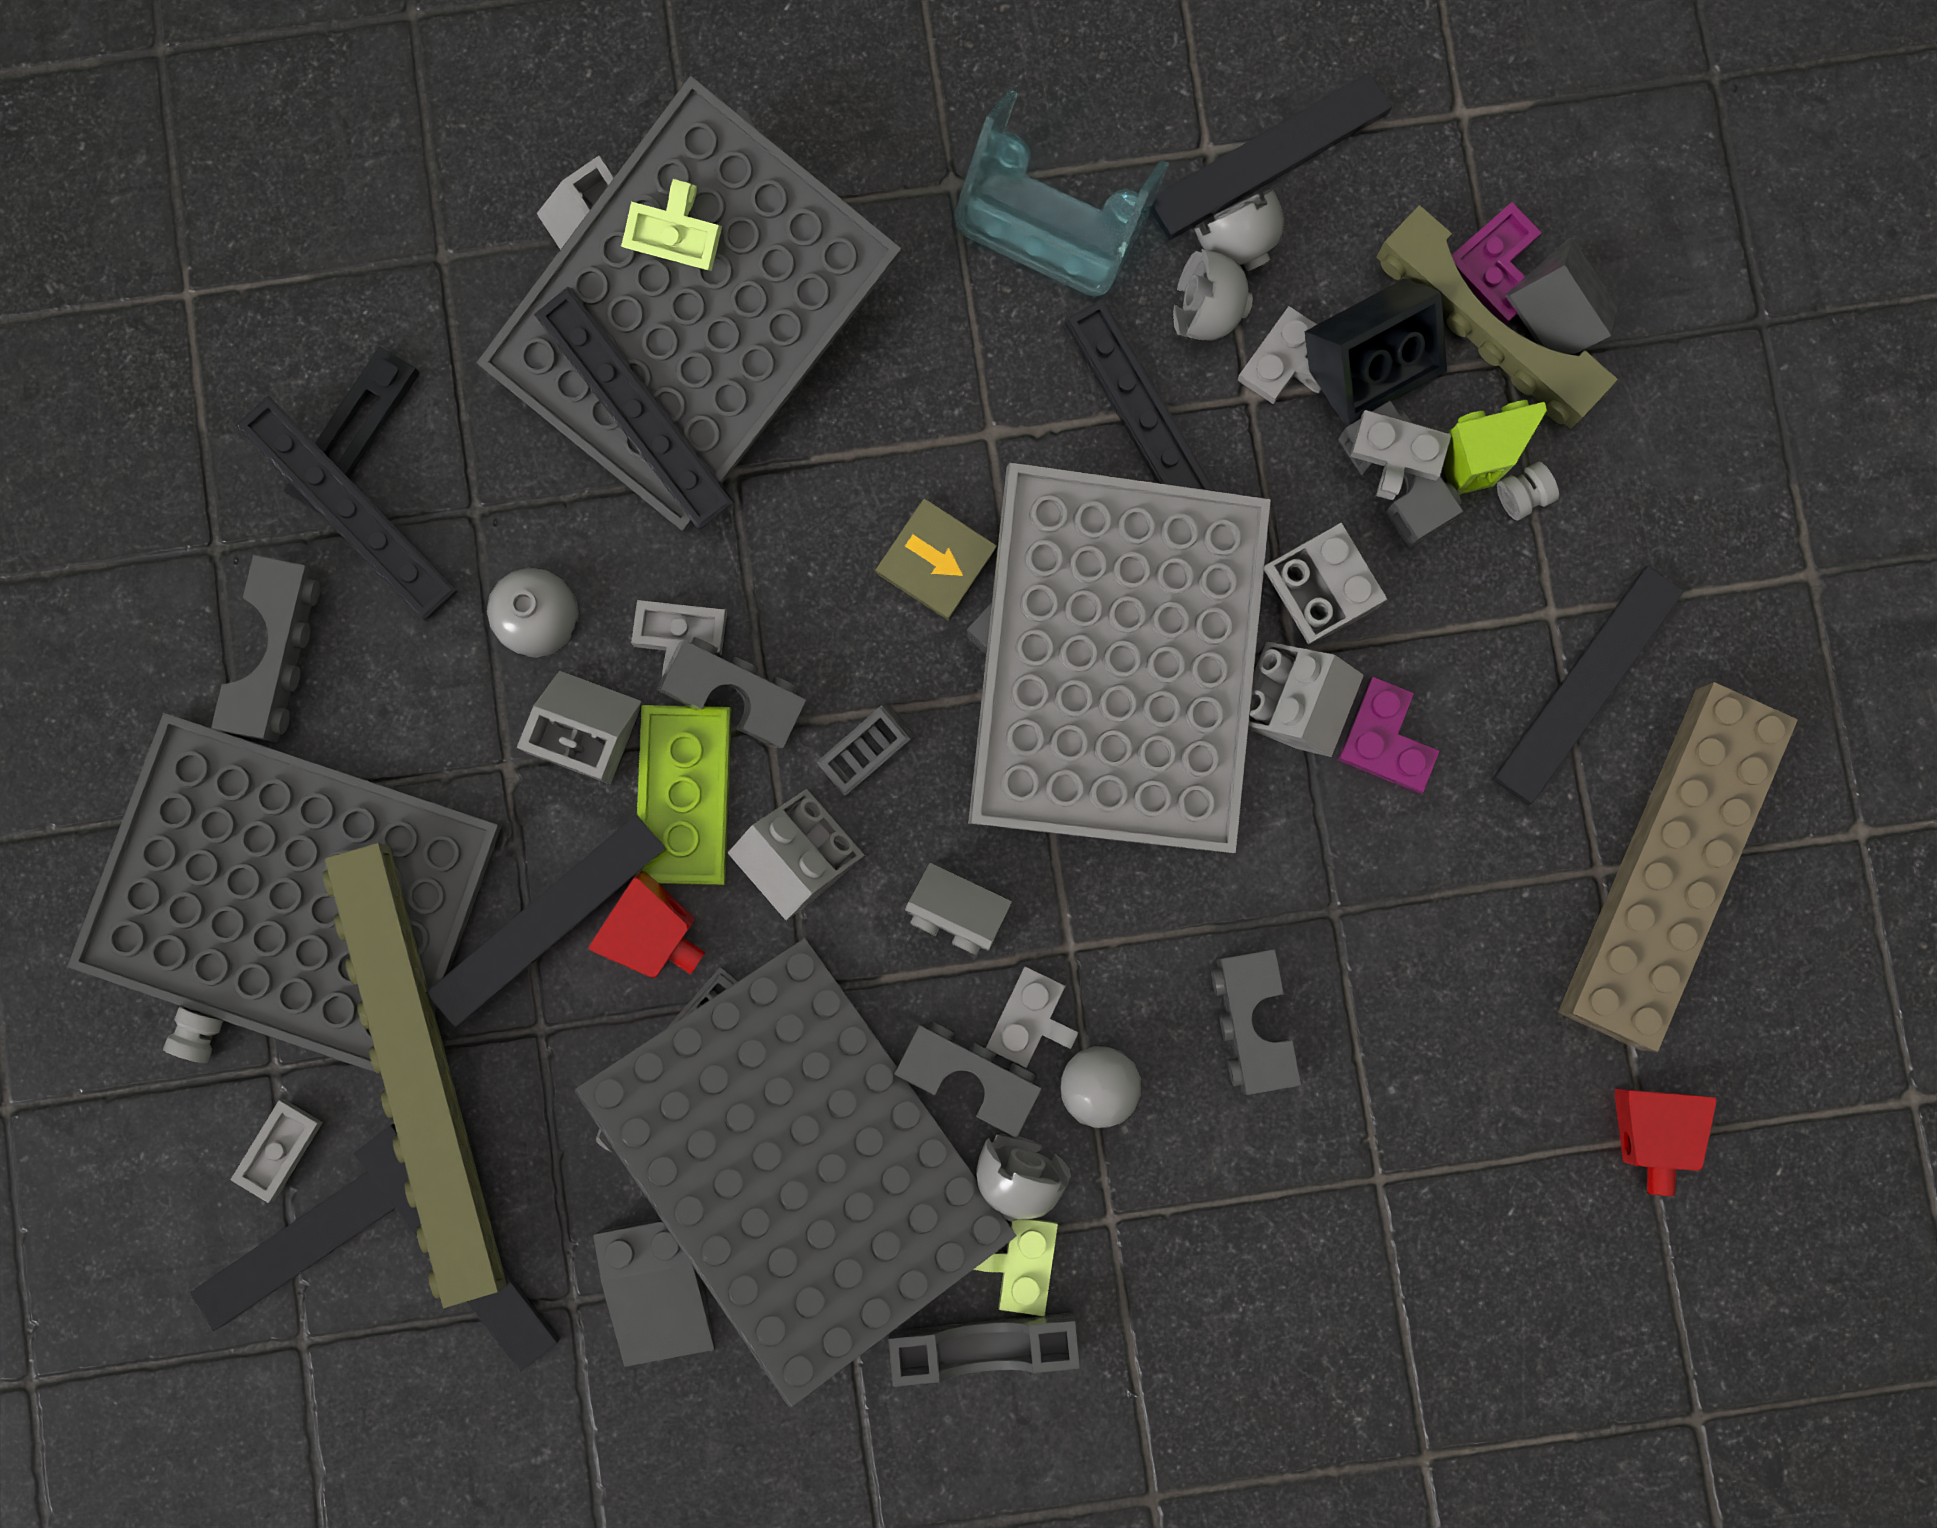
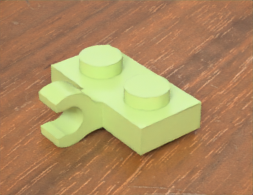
[621,179,722,271]
[973,1218,1058,1316]

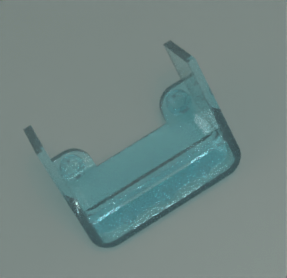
[954,88,1169,296]

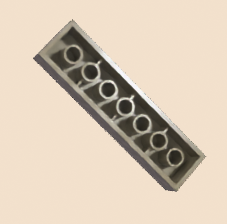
[1558,682,1798,1052]

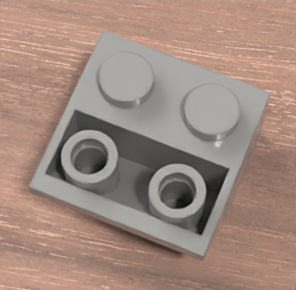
[537,156,615,250]
[1263,523,1387,645]
[1248,642,1364,757]
[517,671,643,785]
[728,789,865,921]
[905,863,1012,956]

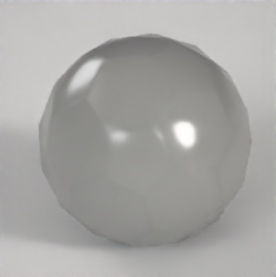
[1061,1046,1141,1128]

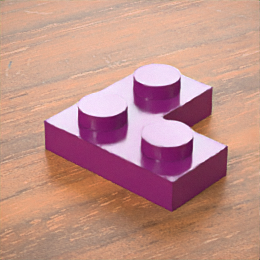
[1451,202,1542,325]
[1337,677,1439,794]

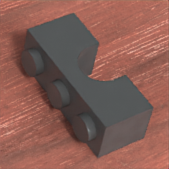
[1338,401,1463,548]
[656,637,806,748]
[1211,949,1301,1095]
[894,1021,1042,1138]

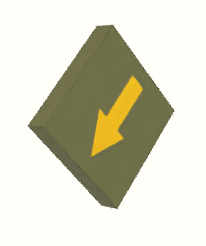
[875,498,997,621]

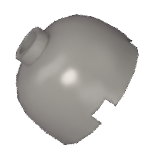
[1193,189,1284,271]
[1173,249,1253,341]
[487,567,579,658]
[976,1133,1071,1221]

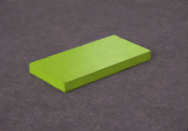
[634,705,732,885]

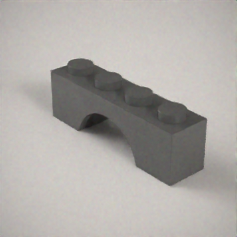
[211,555,321,744]
[888,1312,1080,1387]

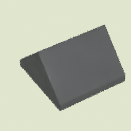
[1505,238,1618,355]

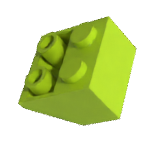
[1443,400,1547,495]

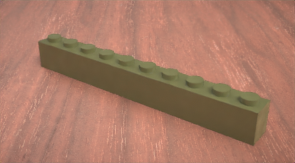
[323,843,507,1308]

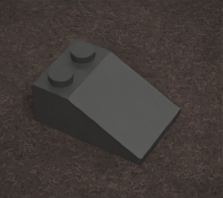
[593,1218,715,1367]

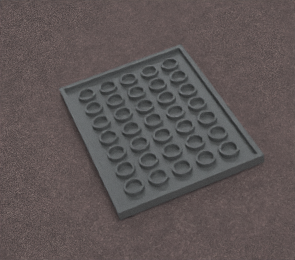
[476,75,903,531]
[67,713,502,1074]
[575,938,1017,1408]

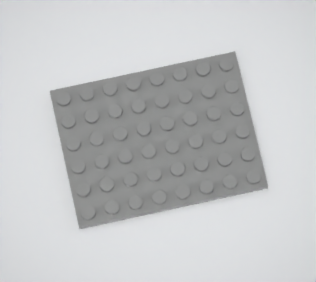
[968,463,1271,853]

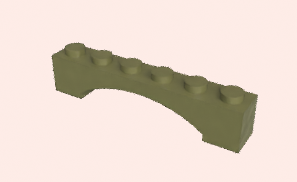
[1376,205,1618,429]

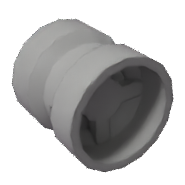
[1497,461,1559,521]
[163,1006,223,1063]

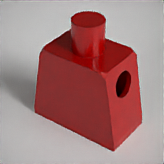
[588,870,706,978]
[1615,1089,1716,1196]

